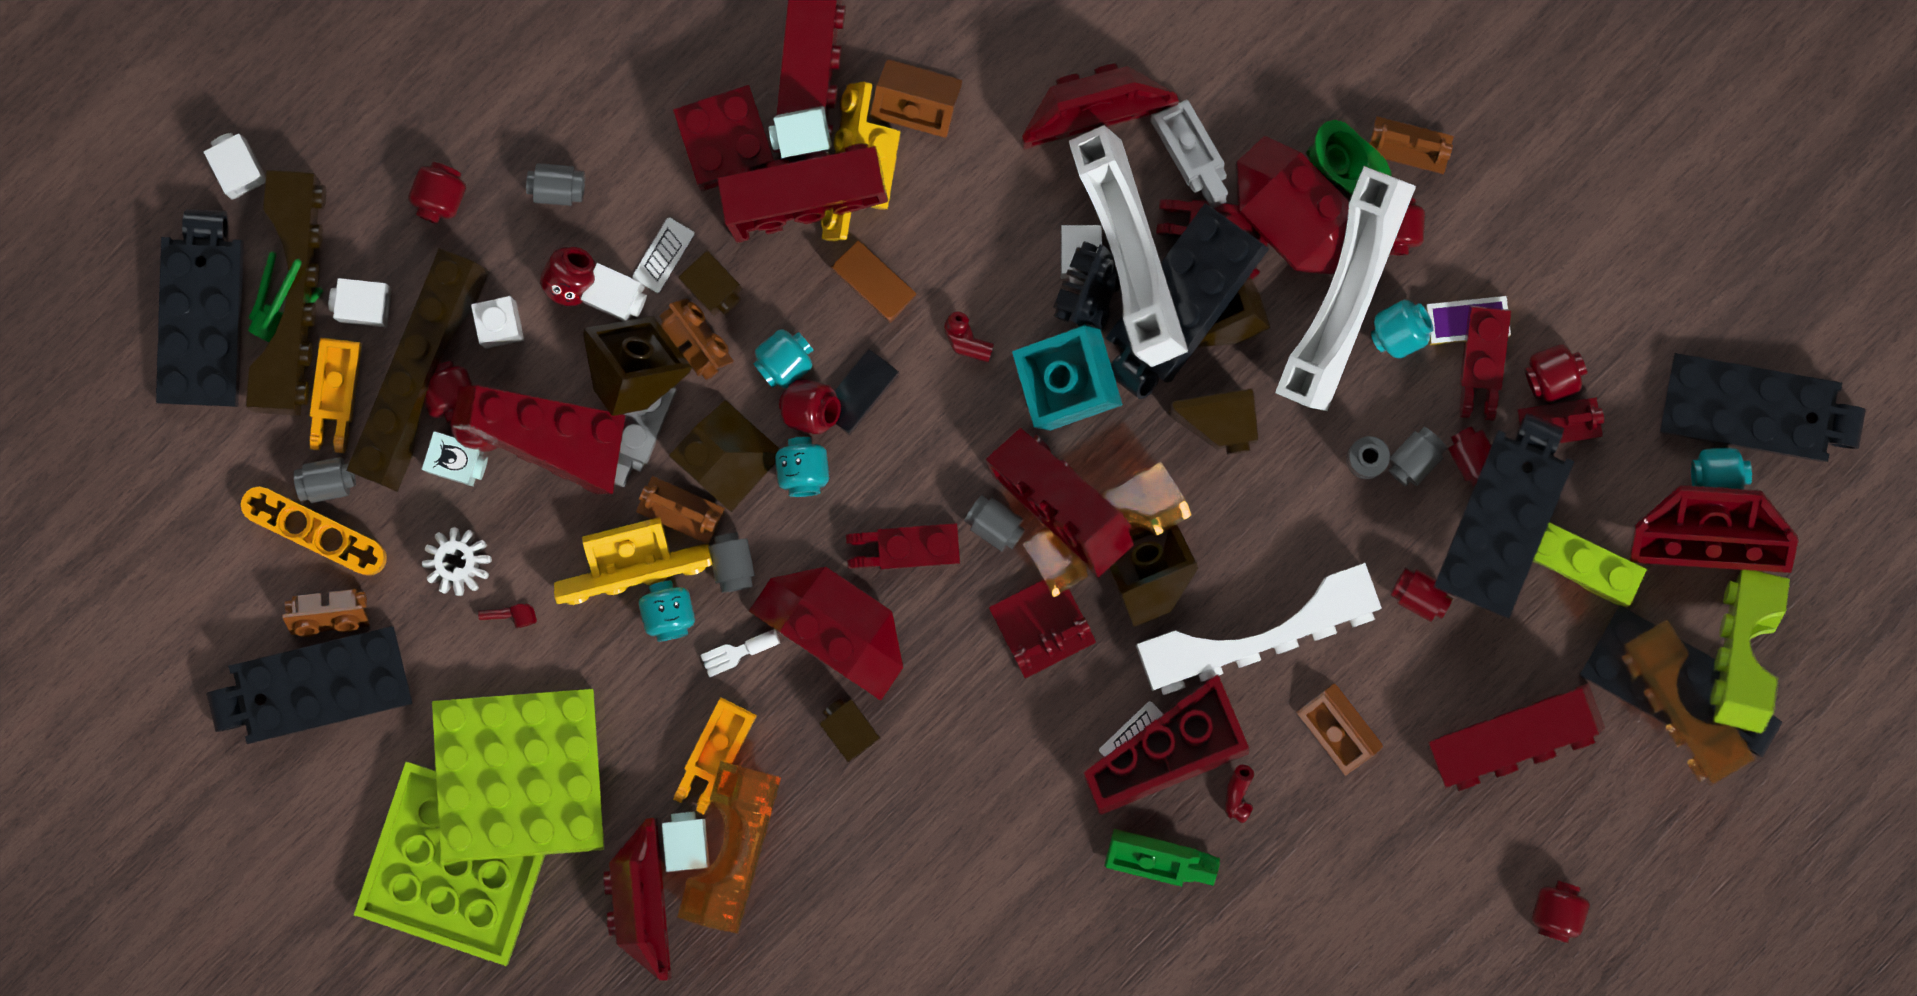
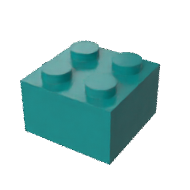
[1012,325,1123,430]

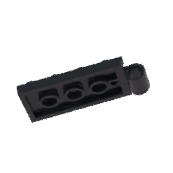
[1106,203,1269,399]
[156,209,244,407]
[1659,353,1866,462]
[1433,413,1574,619]
[1579,605,1783,760]
[206,626,413,744]

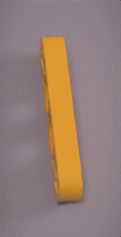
[241,487,387,576]

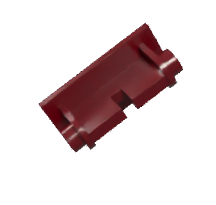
[1517,397,1604,443]

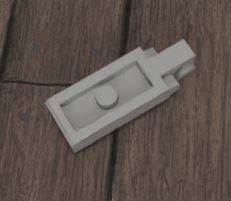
[1151,100,1228,208]
[614,388,677,487]

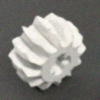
[422,527,492,596]

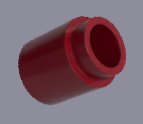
[1448,426,1491,488]
[1390,567,1453,622]

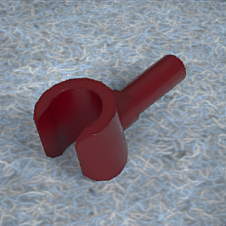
[478,604,537,629]

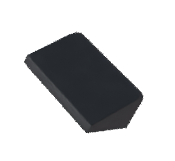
[835,349,900,436]

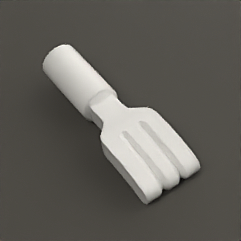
[700,629,780,678]

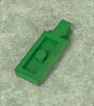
[1104,829,1220,887]

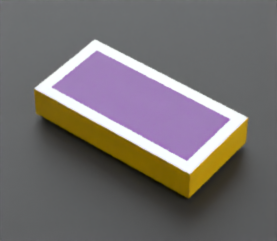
[1426,296,1511,345]

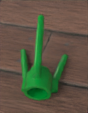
[248,251,323,342]

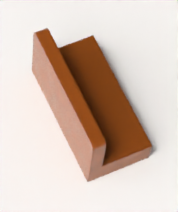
[870,60,963,138]

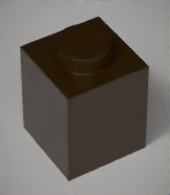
[678,250,743,316]
[819,698,881,762]

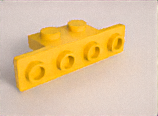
[821,82,901,241]
[554,517,712,605]

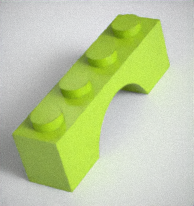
[1533,522,1647,607]
[1710,570,1790,733]

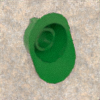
[1306,120,1392,195]

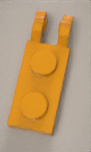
[309,338,362,453]
[673,697,757,815]

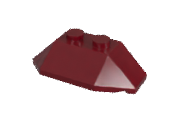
[1022,63,1179,149]
[1236,136,1350,275]
[1629,485,1799,573]
[749,566,904,701]
[603,817,672,981]

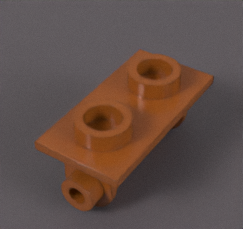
[1369,116,1454,175]
[659,298,734,381]
[636,476,725,545]
[282,589,370,637]

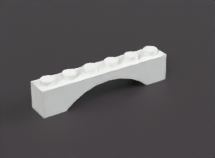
[1069,125,1188,367]
[1275,167,1416,411]
[1136,563,1382,695]

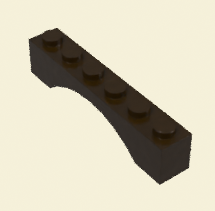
[246,170,326,416]
[346,248,490,492]

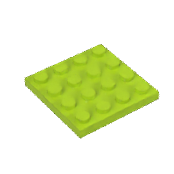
[432,689,604,863]
[354,761,545,966]

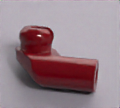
[944,311,994,363]
[1225,764,1254,823]

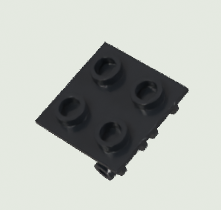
[1053,241,1121,329]

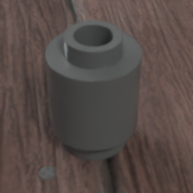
[526,163,585,206]
[1388,427,1448,487]
[1346,436,1390,479]
[294,457,356,503]
[964,495,1026,552]
[708,532,755,593]

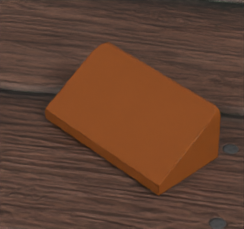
[831,240,917,323]
[1296,684,1383,776]

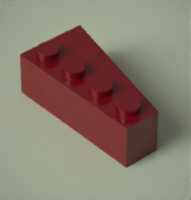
[773,0,846,156]
[717,143,888,243]
[452,386,626,494]
[985,428,1134,577]
[1084,674,1250,815]
[1429,683,1605,791]

